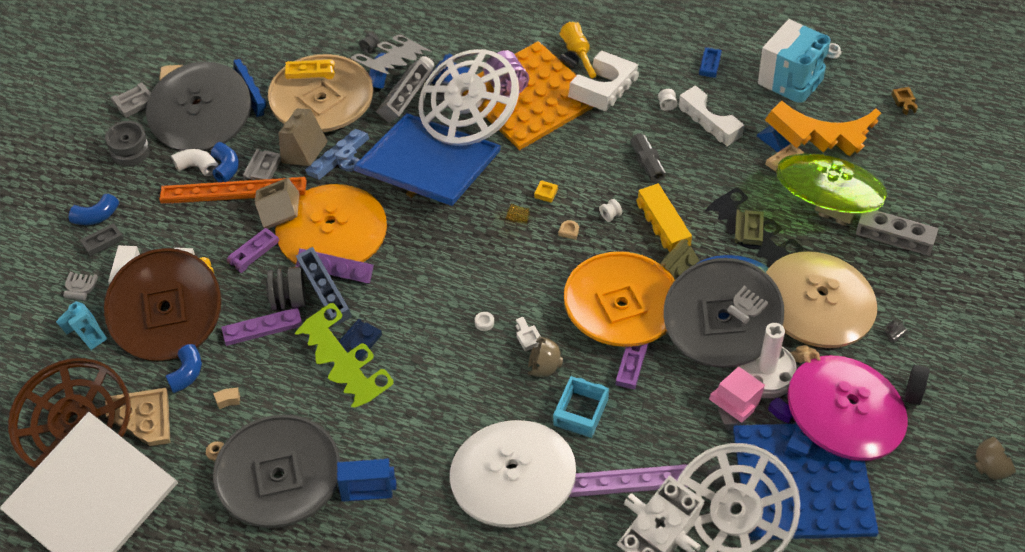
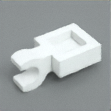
[516,317,540,352]

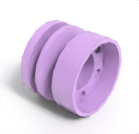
[483,51,529,97]

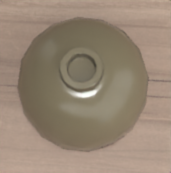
[528,336,563,378]
[975,436,1016,480]

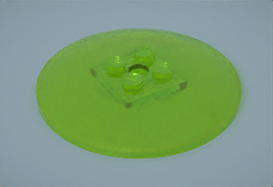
[776,153,887,213]

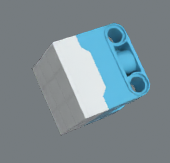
[758,19,830,103]

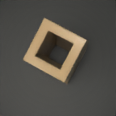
[213,388,240,409]

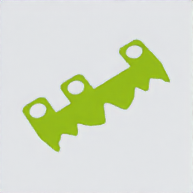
[295,303,394,408]

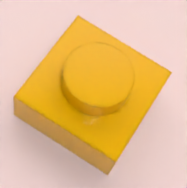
[534,181,558,203]

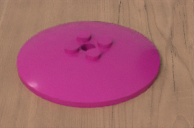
[787,355,908,461]

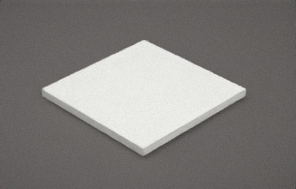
[0,412,178,552]

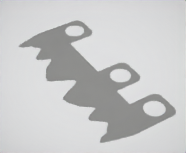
[351,35,432,74]

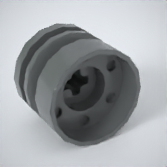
[266,266,306,310]

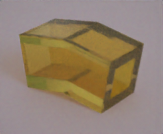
[505,204,530,224]

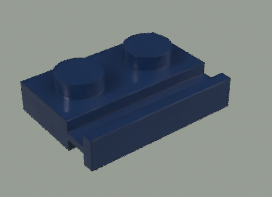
[339,319,382,361]

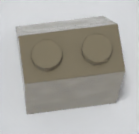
[279,108,328,166]

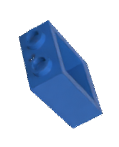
[337,459,396,502]

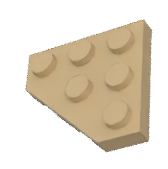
[105,388,170,446]

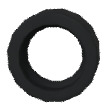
[904,364,930,405]

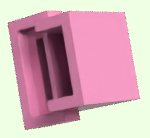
[709,367,765,423]

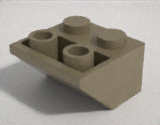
[255,178,299,229]

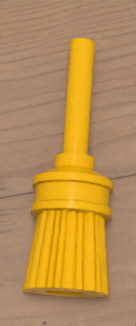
[559,22,596,78]

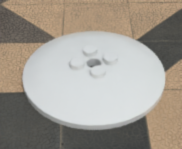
[450,420,576,527]

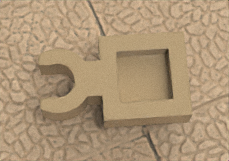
[790,345,820,363]

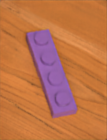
[296,248,374,283]
[221,308,302,346]

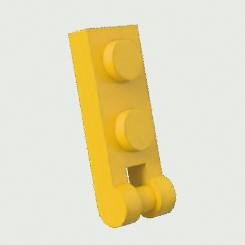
[285,60,335,79]

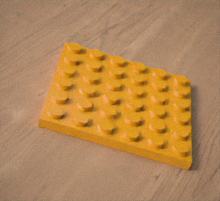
[462,41,594,150]

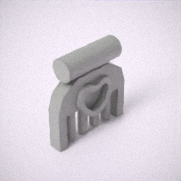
[63,272,98,301]
[727,285,768,324]

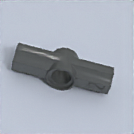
[630,133,666,182]

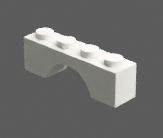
[679,86,744,146]

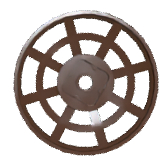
[8,358,131,469]

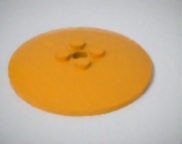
[275,184,387,264]
[564,252,675,347]

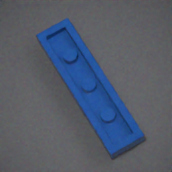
[233,59,266,117]

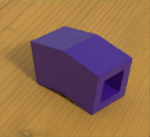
[768,397,793,424]

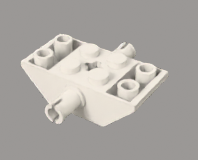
[617,475,705,552]

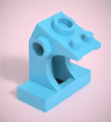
[56,301,108,350]

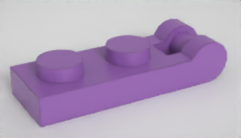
[227,228,279,273]
[615,343,648,390]

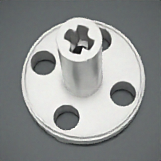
[737,323,797,398]

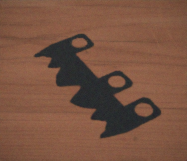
[705,188,803,268]

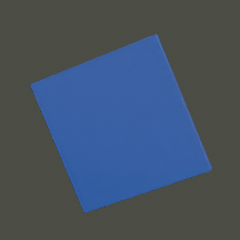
[354,113,501,206]

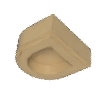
[558,220,579,240]

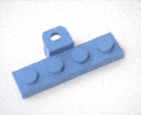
[305,129,369,180]

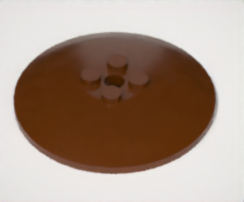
[104,248,222,362]

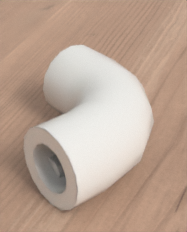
[171,149,219,176]

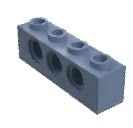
[296,247,352,326]

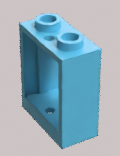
[553,376,609,438]

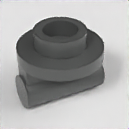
[884,320,908,343]

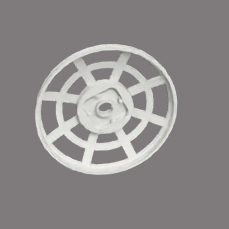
[419,49,519,146]
[677,443,800,552]

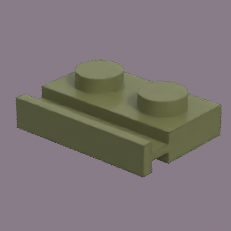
[734,210,764,246]
[660,239,700,280]

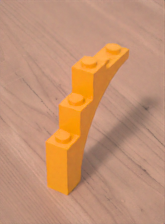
[765,101,881,156]

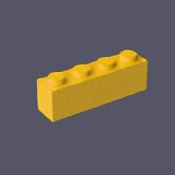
[636,183,692,252]

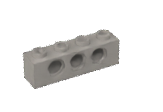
[376,59,432,123]
[856,207,939,256]

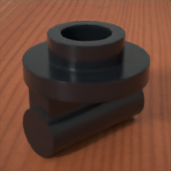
[559,50,579,69]

